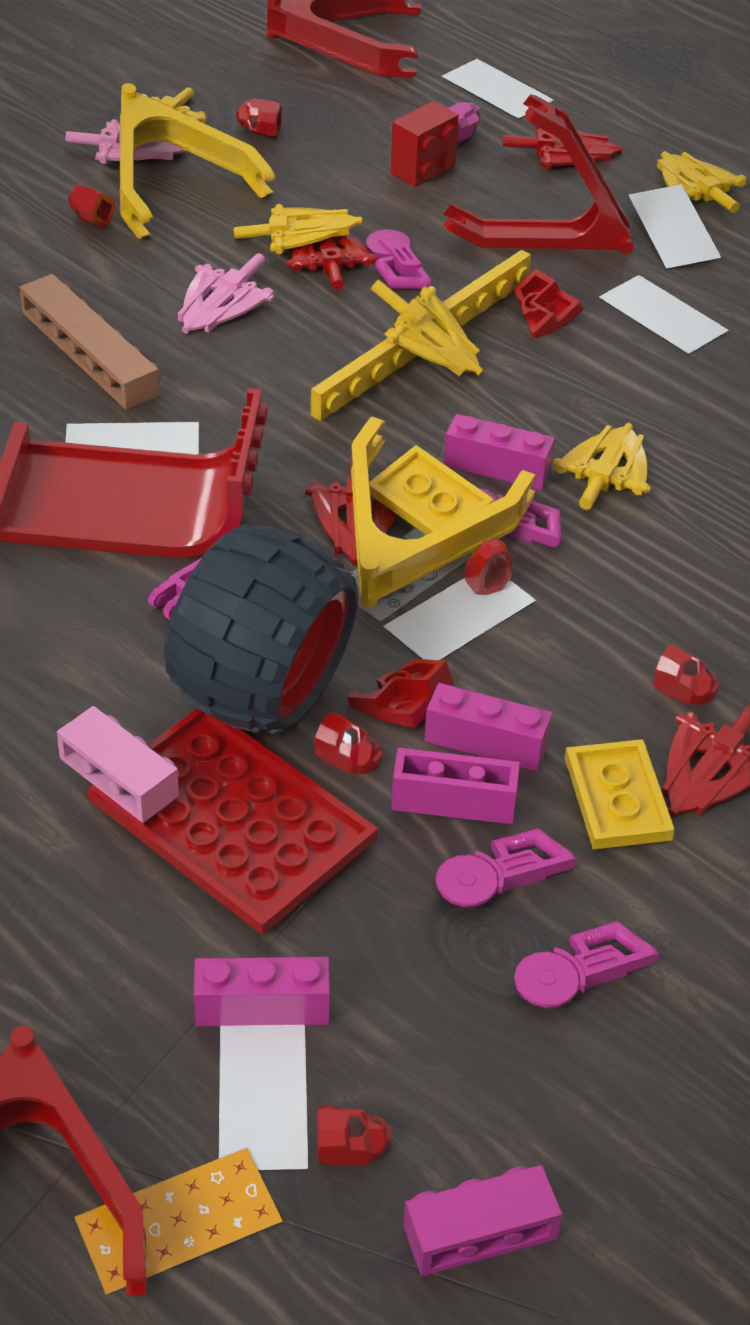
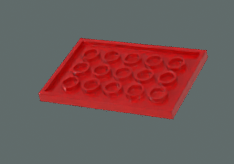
[87,708,378,935]

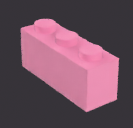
[57,706,179,823]

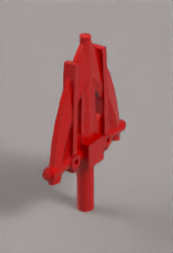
[502,125,622,169]
[286,233,377,290]
[305,454,397,566]
[661,704,750,817]

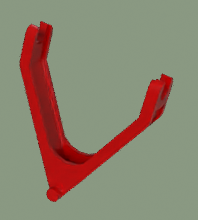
[266,0,422,78]
[443,94,634,254]
[0,1026,146,1296]

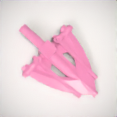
[65,119,188,164]
[178,253,275,334]

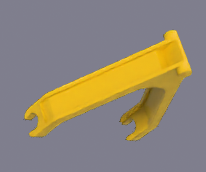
[120,83,275,239]
[351,416,537,608]

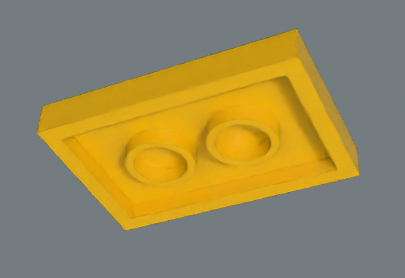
[369,445,494,535]
[565,739,675,850]

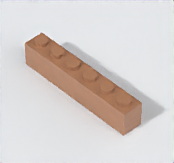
[19,274,161,410]

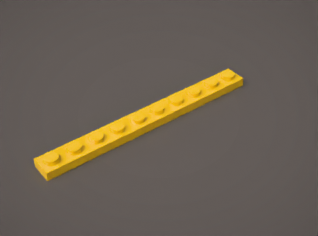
[311,250,531,421]

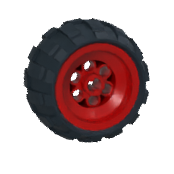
[164,524,359,734]

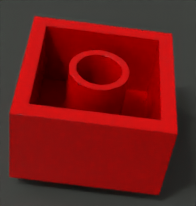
[390,101,459,187]

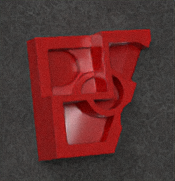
[514,269,584,339]
[347,659,454,728]

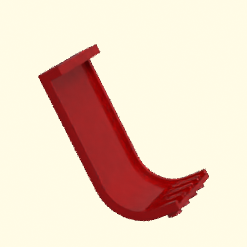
[0,388,268,558]

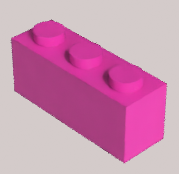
[444,414,555,490]
[424,683,552,772]
[391,748,520,824]
[194,957,329,1027]
[403,1165,562,1277]

